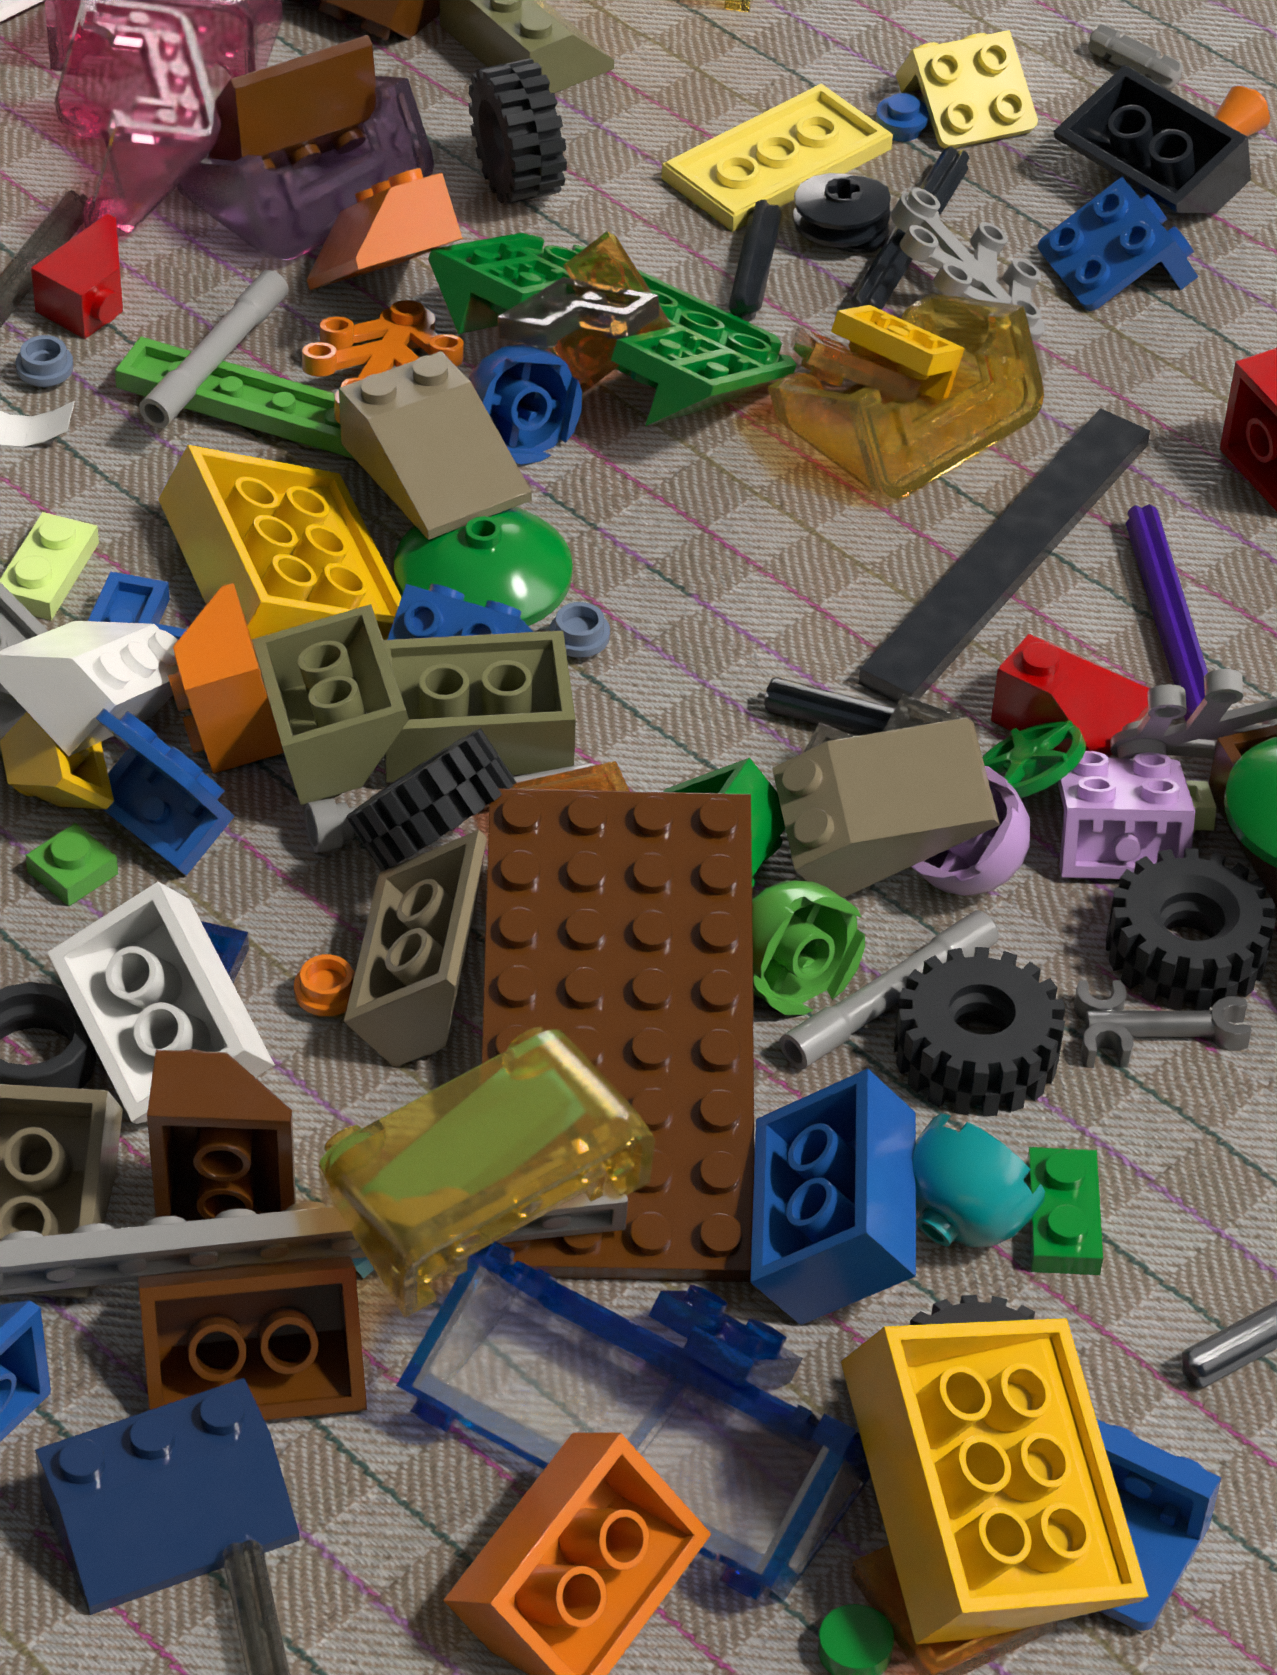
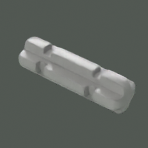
[1088,24,1183,90]

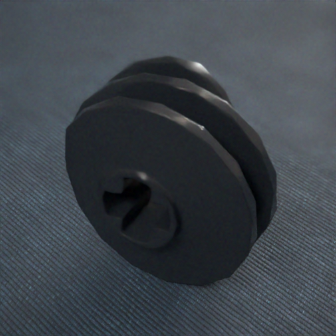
[792,173,891,253]

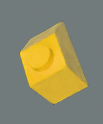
[0,712,114,809]

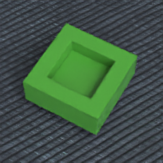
[26,823,118,906]

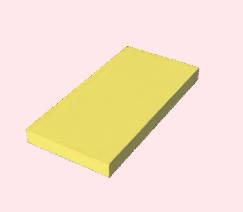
[661,84,893,232]

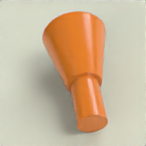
[1214,85,1270,137]

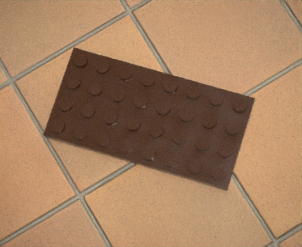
[476,788,755,1282]

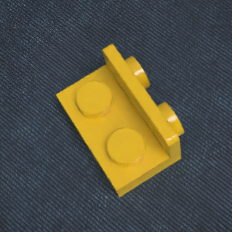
[831,305,965,400]

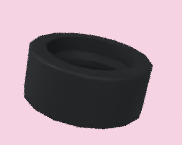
[0,982,96,1089]

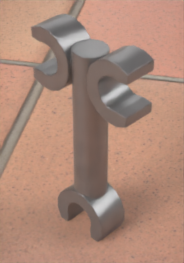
[1074,980,1252,1068]

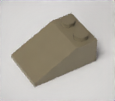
[339,351,532,540]
[772,718,1000,898]
[0,1084,123,1299]

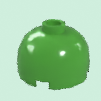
[752,881,865,1015]

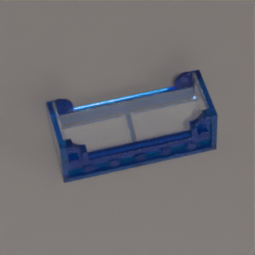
[396,1234,871,1602]

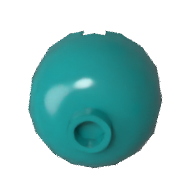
[913,1114,1045,1248]

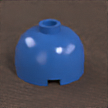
[469,344,582,465]

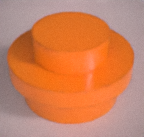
[294,954,355,1016]

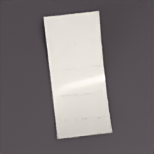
[0,400,75,447]

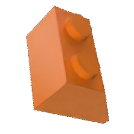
[168,583,284,774]

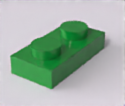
[1026,1147,1103,1275]

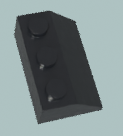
[1053,64,1251,213]

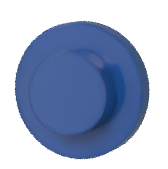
[876,93,929,142]

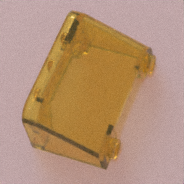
[768,293,1044,499]
[318,1027,655,1318]

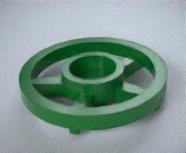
[982,720,1086,798]

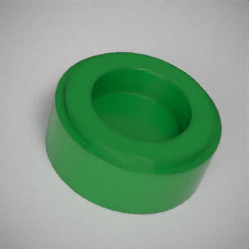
[818,1604,894,1675]

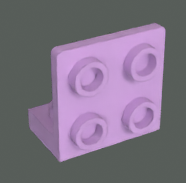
[1057,751,1195,879]

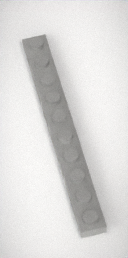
[0,1172,628,1295]

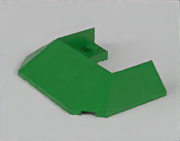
[428,233,797,426]

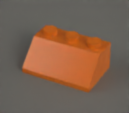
[307,168,463,290]
[443,1433,711,1675]

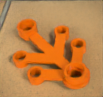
[302,300,464,424]

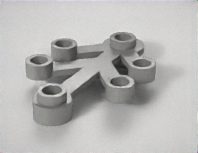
[890,188,1045,348]
[1110,669,1277,760]

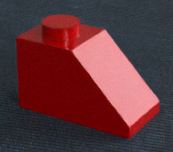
[31,213,123,339]

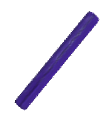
[1126,504,1208,722]

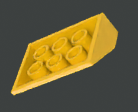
[158,445,402,640]
[841,1318,1148,1644]

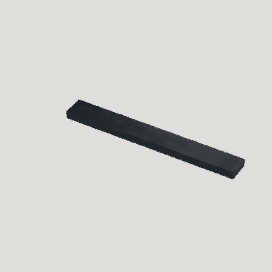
[858,408,1150,709]

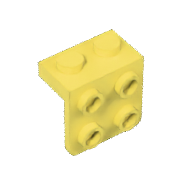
[896,30,1038,149]

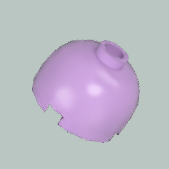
[911,766,1030,896]

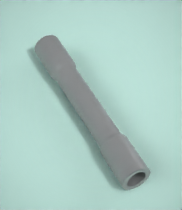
[139,270,289,428]
[780,910,999,1069]

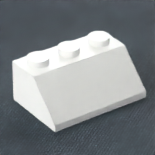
[0,621,179,756]
[47,882,275,1124]

